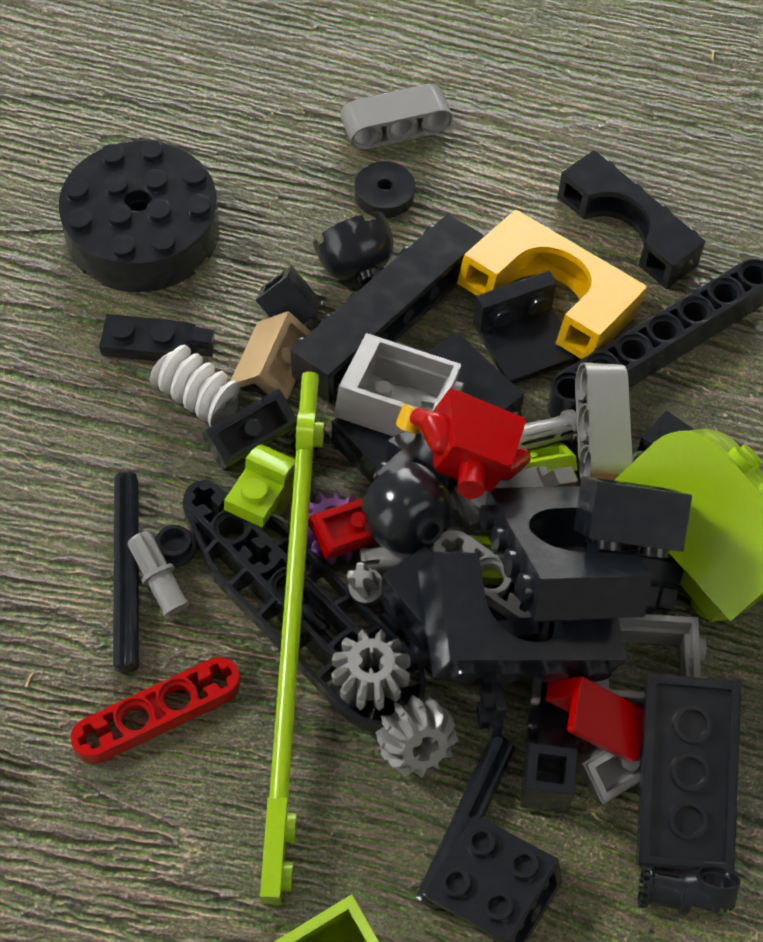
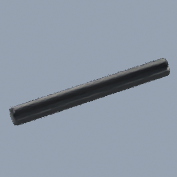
[113,471,139,673]

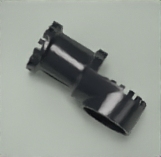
[637,863,741,916]

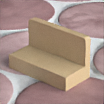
[230,311,311,400]

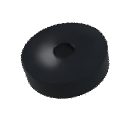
[355,161,415,218]

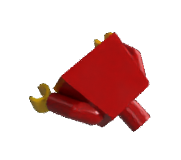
[396,387,531,499]

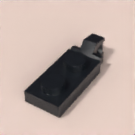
[99,314,215,361]

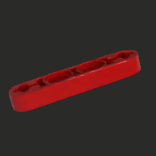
[70,657,240,764]

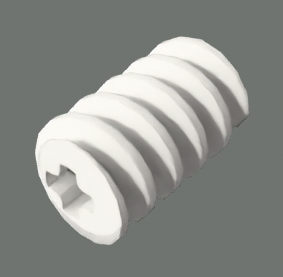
[149,345,240,427]

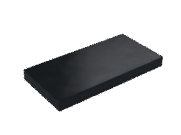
[636,673,742,873]

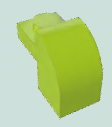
[224,444,295,528]

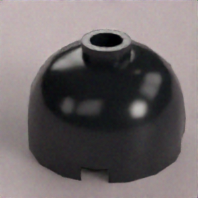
[313,211,393,285]
[361,462,453,555]

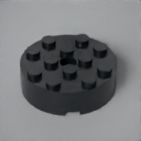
[59,140,220,292]

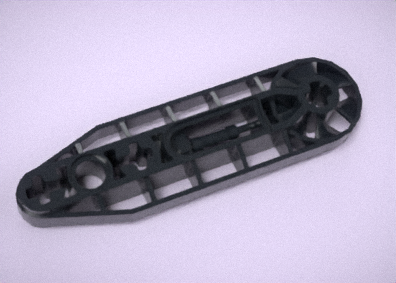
[182,480,426,733]

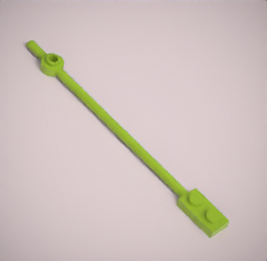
[260,372,324,905]

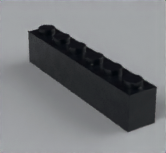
[290,214,485,401]

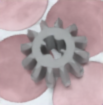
[332,629,410,711]
[375,695,459,778]

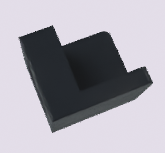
[256,265,321,324]

